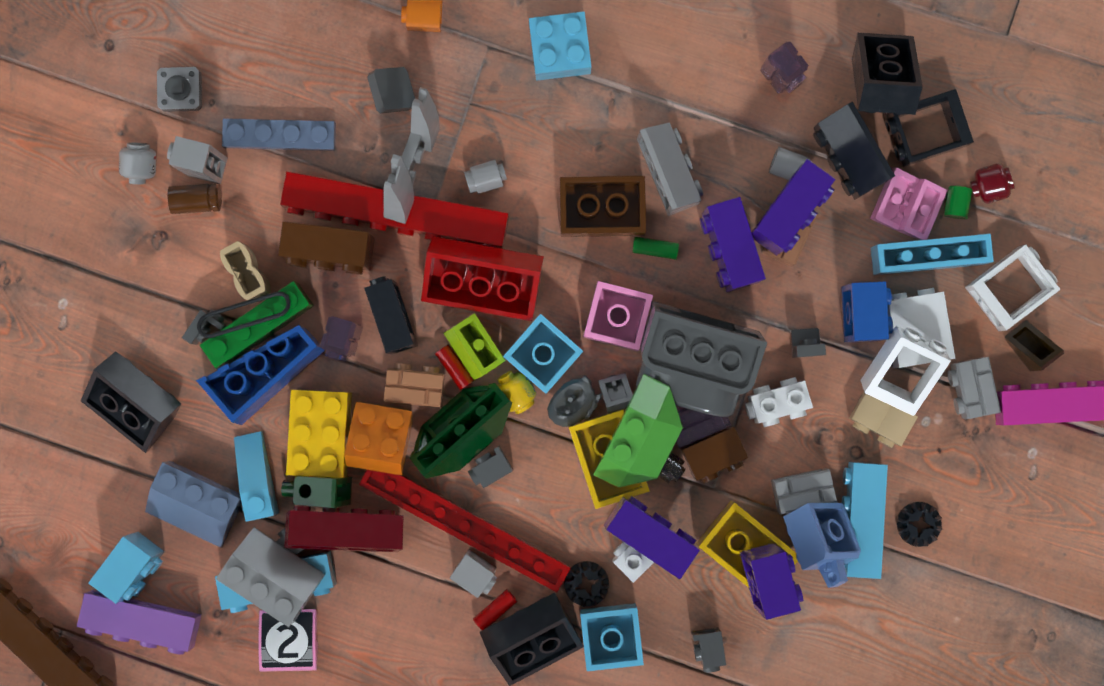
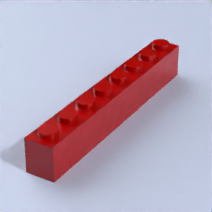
[280,171,509,249]

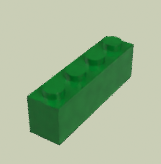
[200,281,314,369]

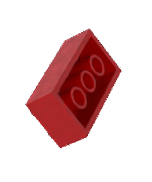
[421,236,544,321]

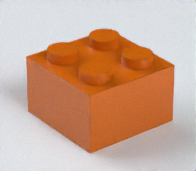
[344,402,413,475]

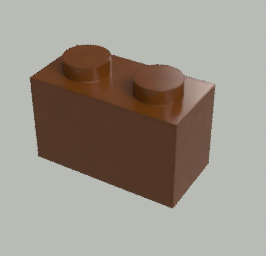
[681,426,748,483]

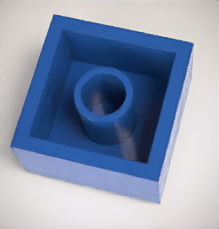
[841,282,893,343]

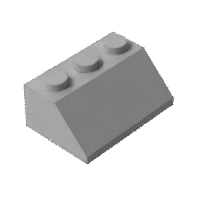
[637,122,703,216]
[216,527,326,627]

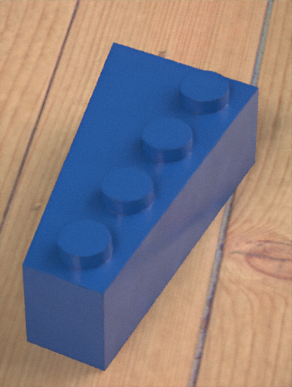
[196,325,325,425]

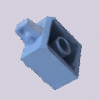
[783,503,861,588]

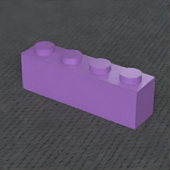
[77,590,202,654]

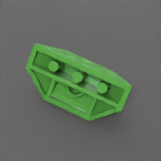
[593,374,683,487]

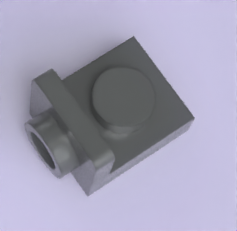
[182,309,228,345]
[791,328,826,358]
[598,373,633,414]

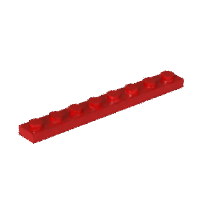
[359,470,571,592]

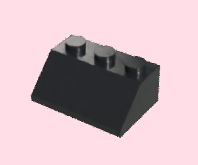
[813,101,895,200]
[81,351,181,453]
[480,592,584,686]

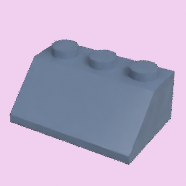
[145,461,242,548]

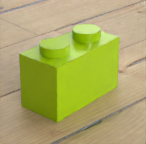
[443,313,505,380]

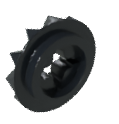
[897,502,943,547]
[564,561,609,607]

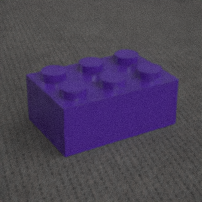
[751,159,836,256]
[699,197,766,293]
[604,496,700,579]
[740,543,804,620]

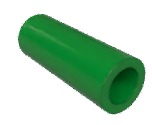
[632,236,679,260]

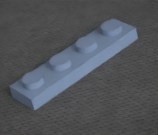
[222,119,336,151]

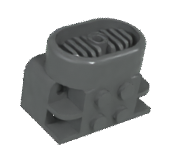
[636,301,767,417]

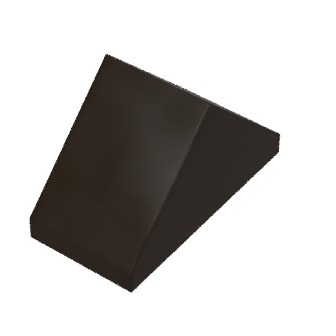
[1004,320,1064,371]

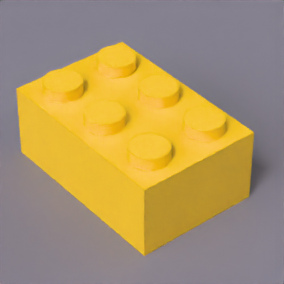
[286,390,352,478]
[568,410,650,509]
[696,500,798,588]

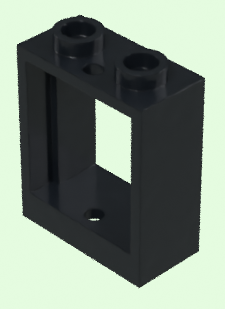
[885,89,974,167]
[364,276,418,355]

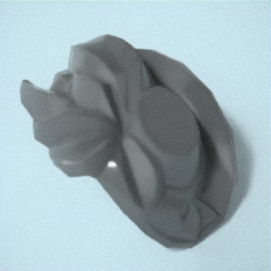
[547,375,602,427]

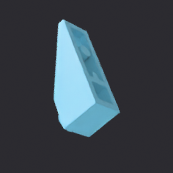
[234,431,279,522]

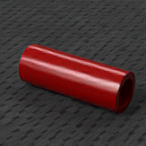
[435,344,474,391]
[473,589,518,630]

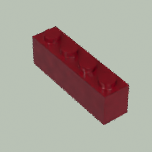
[284,506,404,553]

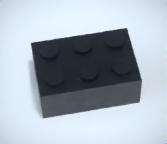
[852,32,923,115]

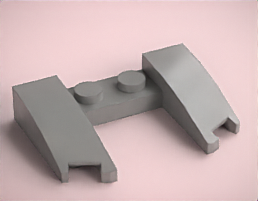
[384,87,440,224]

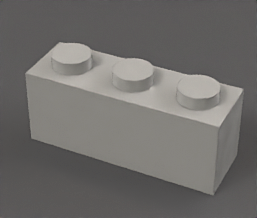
[167,136,228,184]

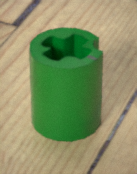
[944,186,972,220]

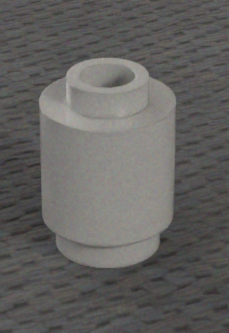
[464,160,507,194]

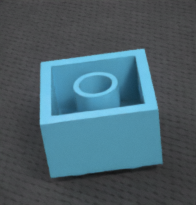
[529,11,592,81]
[503,314,583,394]
[88,532,165,604]
[580,603,644,671]

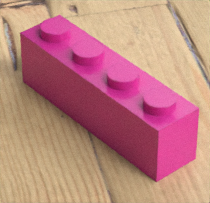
[995,380,1104,425]

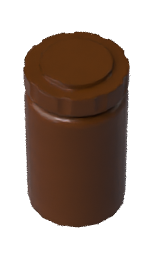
[167,183,222,214]

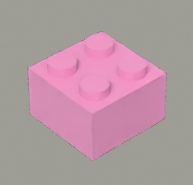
[583,281,653,351]

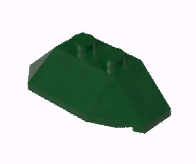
[410,383,512,479]

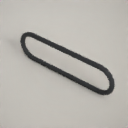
[197,291,291,338]

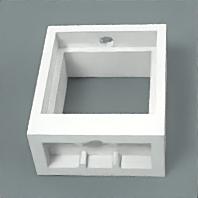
[965,244,1060,331]
[860,325,951,416]

